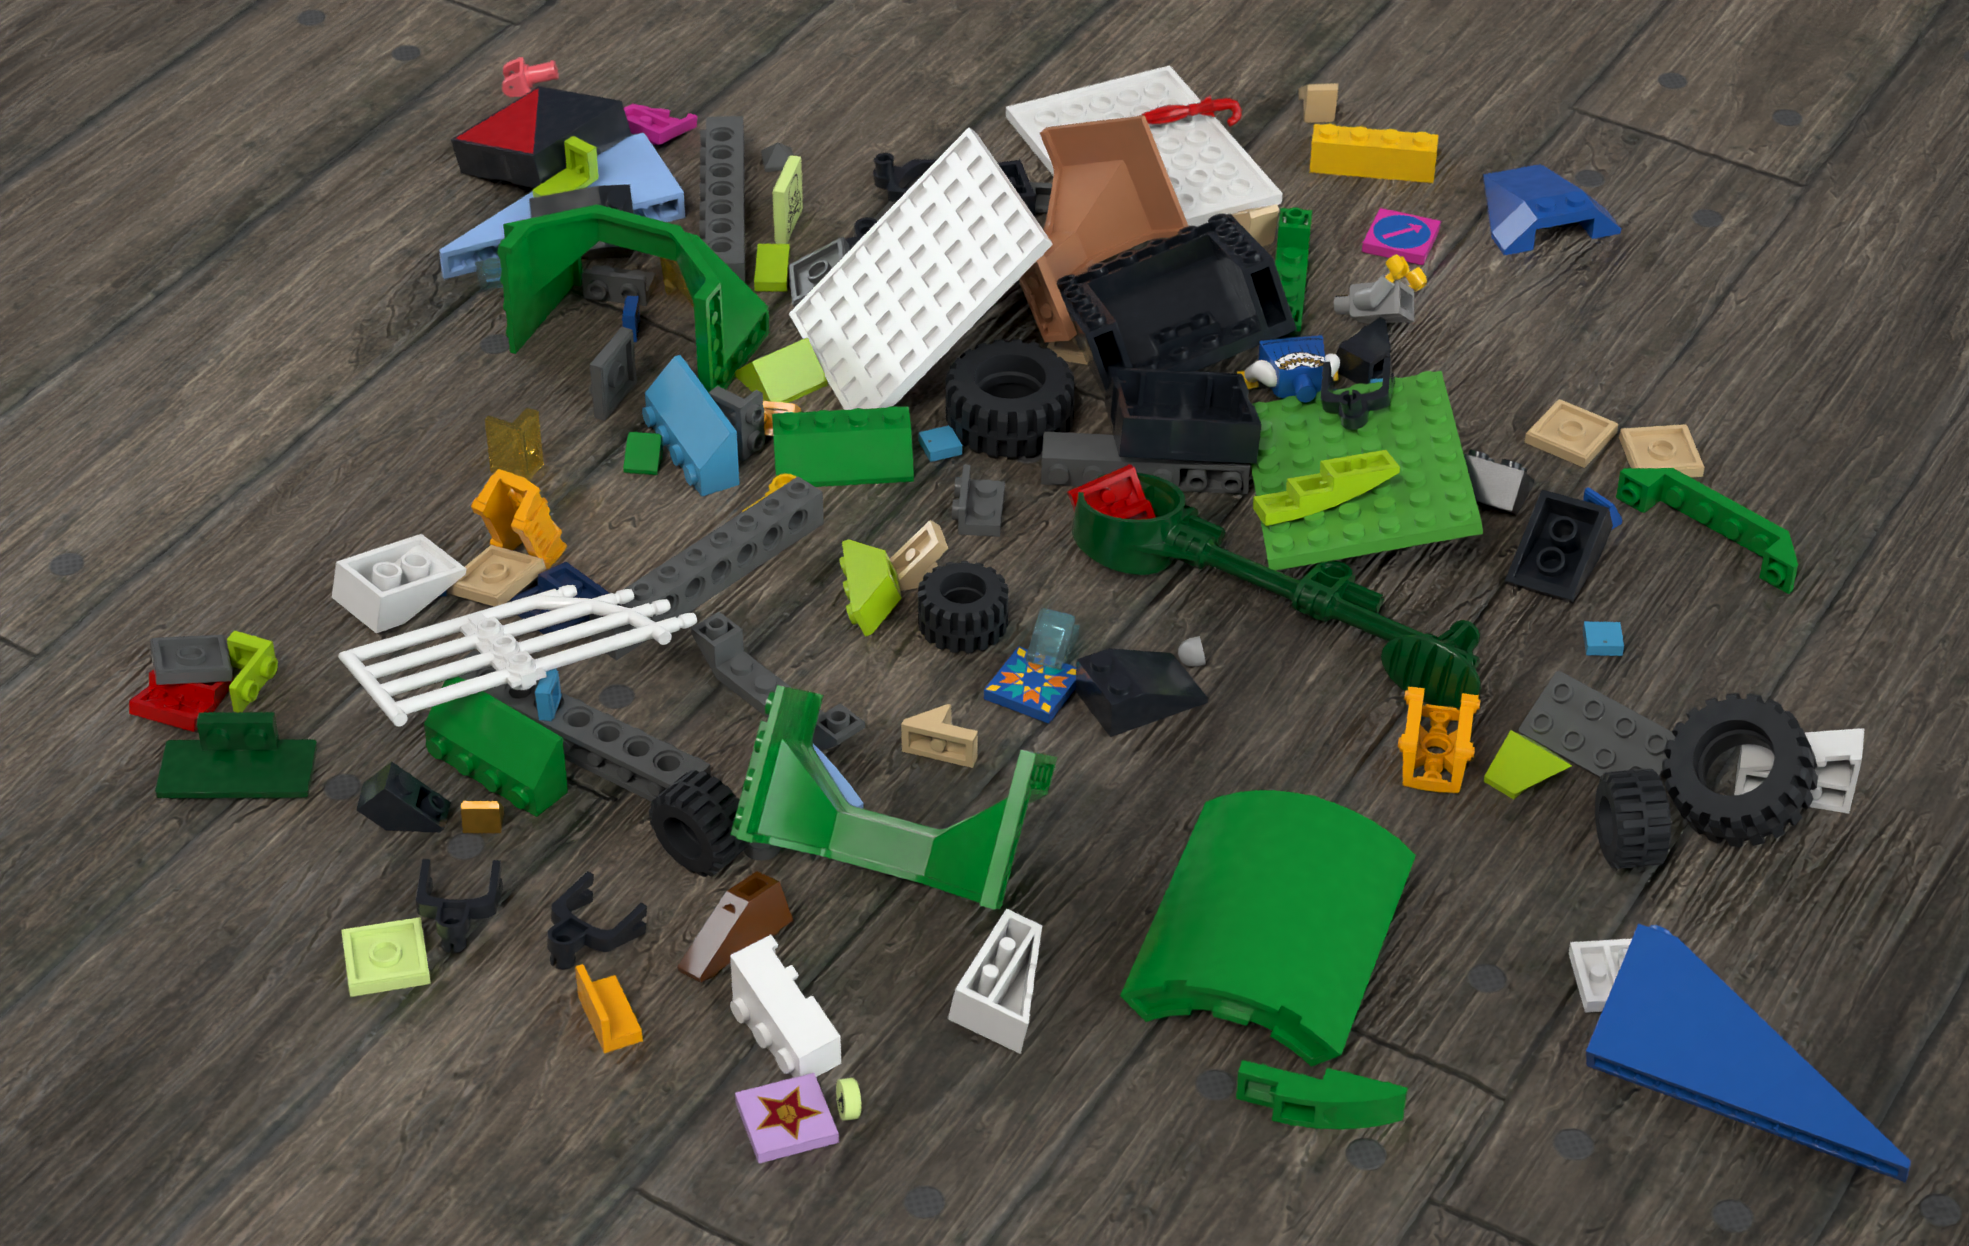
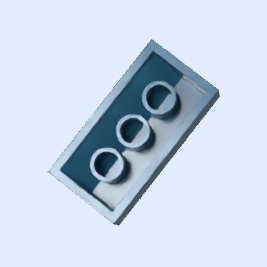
[642,355,739,497]

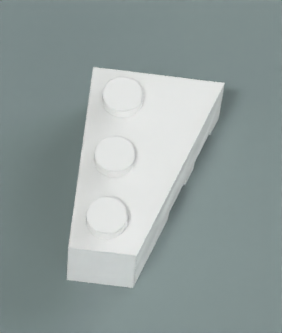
[1734,728,1864,814]
[948,909,1042,1054]
[730,935,841,1078]

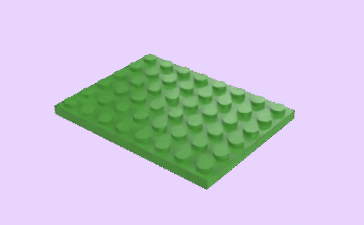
[1251,371,1483,571]

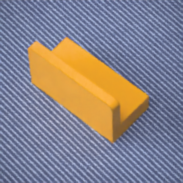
[575,964,643,1053]

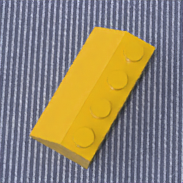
[1310,124,1438,183]

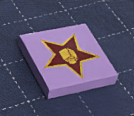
[735,1073,839,1164]

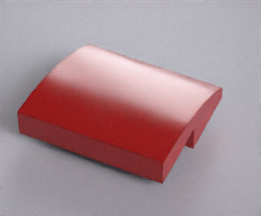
[1067,464,1156,520]
[129,669,233,732]

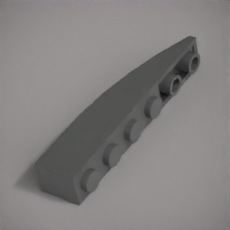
[1041,432,1250,494]

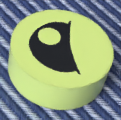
[836,1078,861,1121]

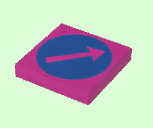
[1362,208,1441,265]

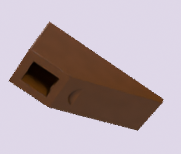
[677,871,793,983]

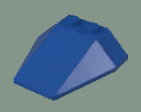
[1483,164,1621,256]

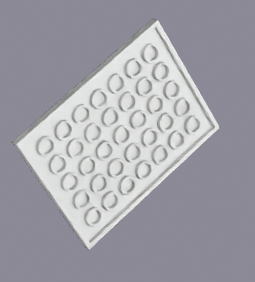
[1006,66,1283,227]

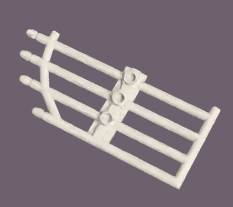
[338,585,697,727]

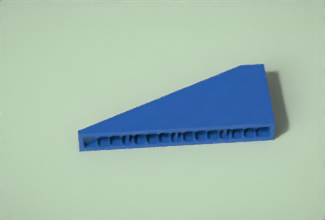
[1586,923,1911,1183]

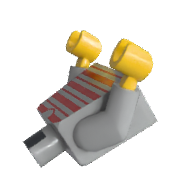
[1334,254,1427,323]

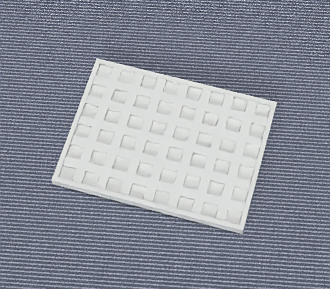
[789,127,1053,410]

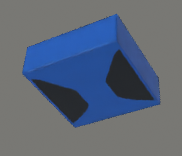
[622,296,641,342]

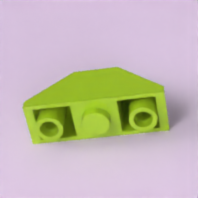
[839,539,902,637]

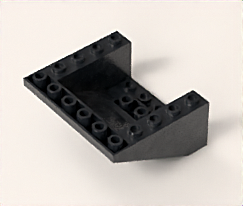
[1057,213,1297,397]

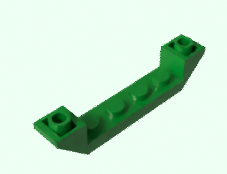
[1275,207,1312,337]
[1616,468,1798,594]

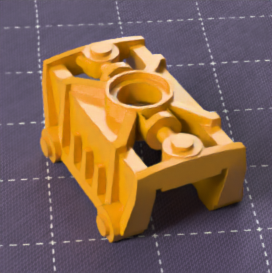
[471,469,567,572]
[1398,686,1480,793]

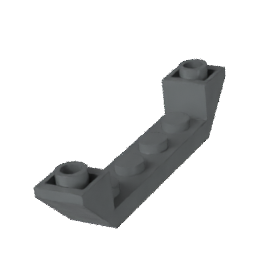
[691,612,865,751]

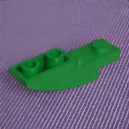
[1236,1060,1408,1129]

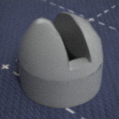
[1178,636,1206,667]

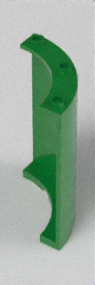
[1120,790,1416,1067]

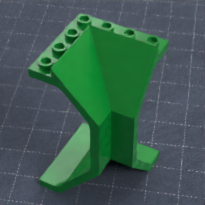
[497,204,770,393]
[730,685,1058,910]

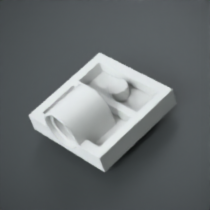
[1569,939,1632,1013]

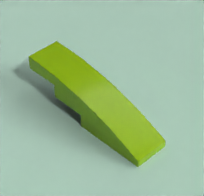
[1253,450,1400,526]

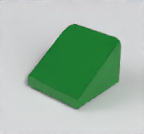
[623,432,663,475]

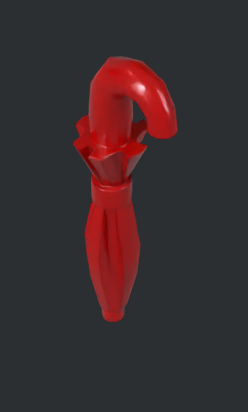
[1140,95,1242,127]

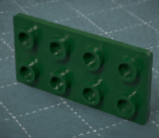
[155,712,317,798]

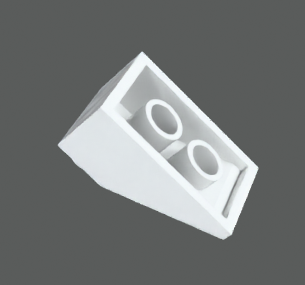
[332,534,466,633]

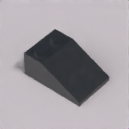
[529,184,634,260]
[1505,489,1613,603]
[1076,648,1208,737]

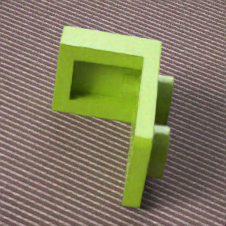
[533,136,599,197]
[227,630,278,712]

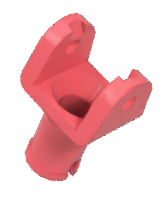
[502,57,559,97]

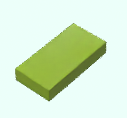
[754,244,790,292]

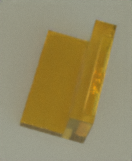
[485,407,544,481]

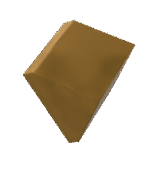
[461,801,504,833]

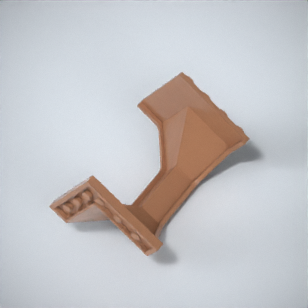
[1019,115,1188,342]

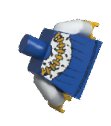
[1236,335,1340,402]

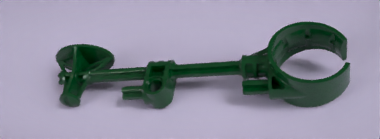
[1072,473,1481,708]

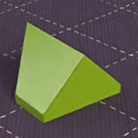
[1483,730,1572,799]

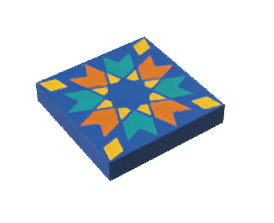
[984,646,1076,724]

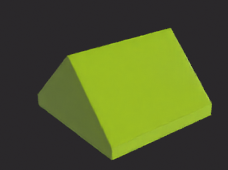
[735,337,828,403]

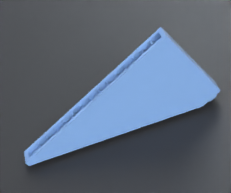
[439,133,685,279]

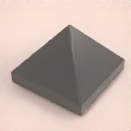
[761,142,793,172]

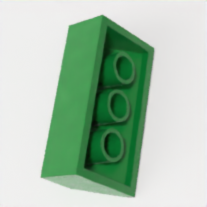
[772,406,914,487]
[424,676,568,817]

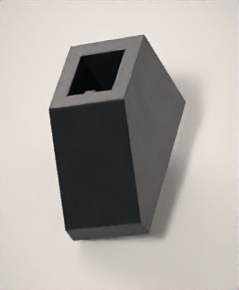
[1336,317,1391,384]
[356,762,451,833]

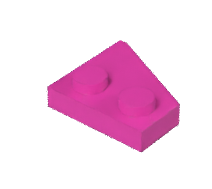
[624,104,697,145]

